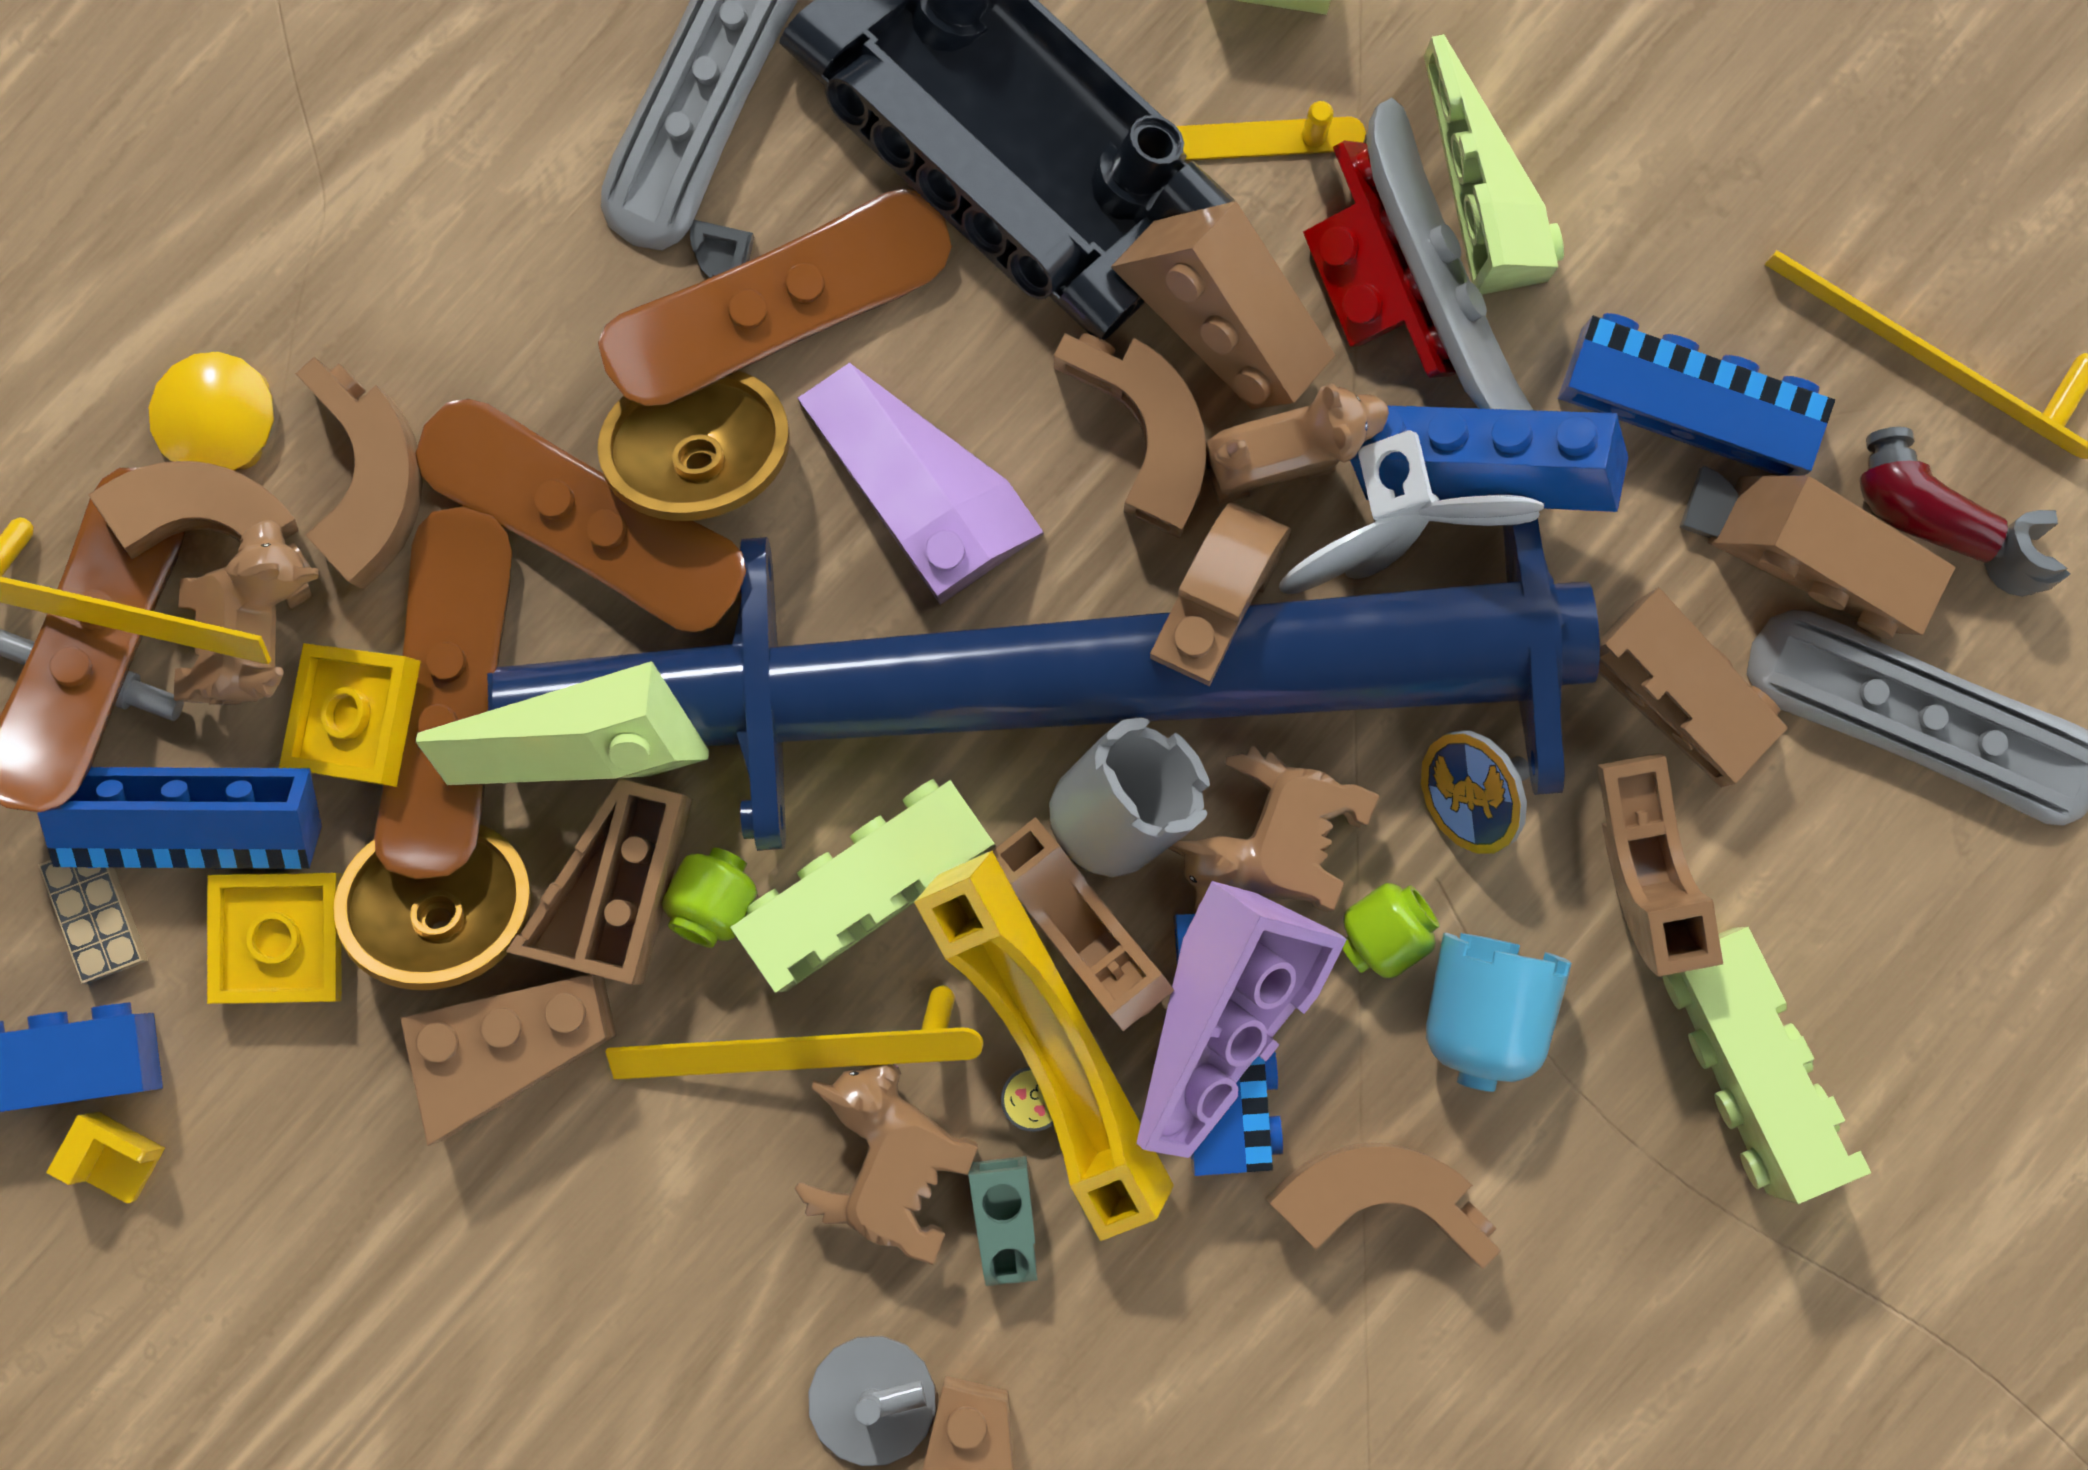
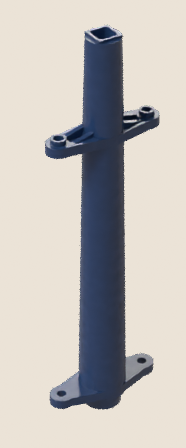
[487,518,1600,851]

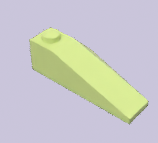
[1424,34,1564,295]
[416,661,709,785]

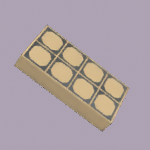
[38,860,148,984]

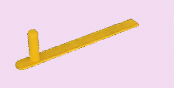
[1176,101,1366,161]
[1764,250,2088,459]
[0,517,271,665]
[605,985,983,1079]

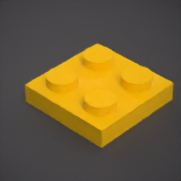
[279,643,421,787]
[207,873,342,1004]

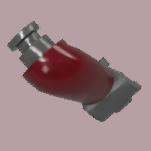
[1859,427,2071,597]

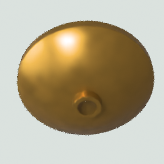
[598,370,790,521]
[334,824,531,990]

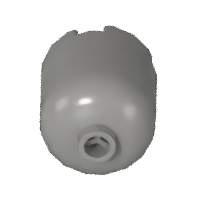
[1049,718,1210,877]

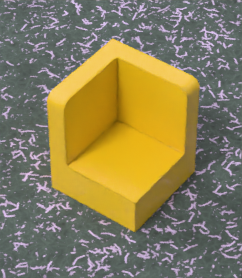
[46,1112,165,1203]

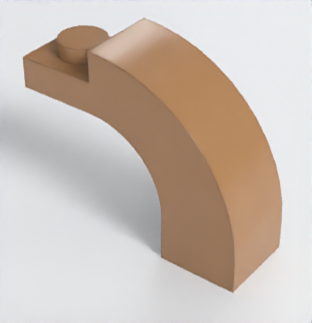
[1054,333,1206,539]
[295,357,423,589]
[88,461,312,610]
[1150,501,1291,686]
[1597,753,1723,977]
[993,817,1175,1031]
[1265,1143,1501,1269]

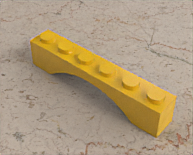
[914,851,1174,1241]

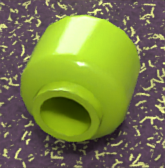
[662,848,757,948]
[1343,883,1440,978]

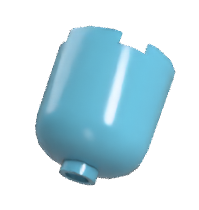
[1426,933,1572,1092]

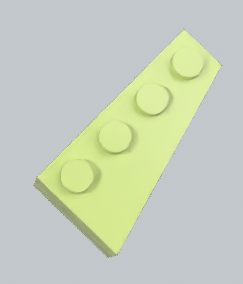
[730,779,996,993]
[1663,927,1871,1204]

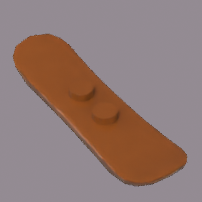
[598,188,952,406]
[416,399,746,632]
[0,468,186,813]
[374,507,512,879]

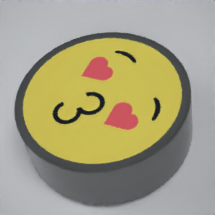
[1001,1067,1053,1132]

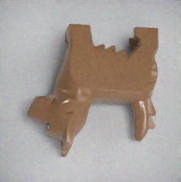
[1206,383,1389,505]
[174,520,318,705]
[1168,746,1379,913]
[795,1064,978,1265]

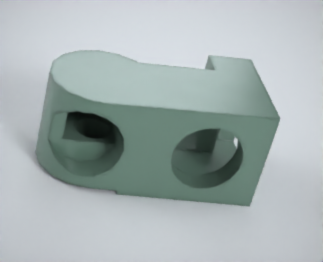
[968,1156,1038,1286]

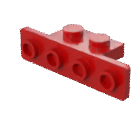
[1303,140,1456,378]

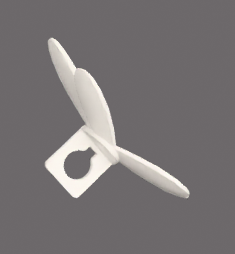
[1279,430,1544,594]

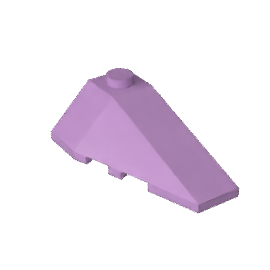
[798,363,1044,605]
[1136,881,1347,1158]

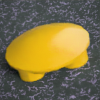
[148,352,274,471]

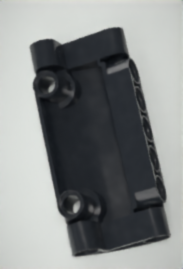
[779,0,1235,341]

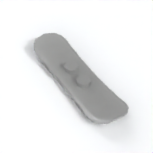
[601,0,798,251]
[1367,98,1533,410]
[1746,610,2088,826]

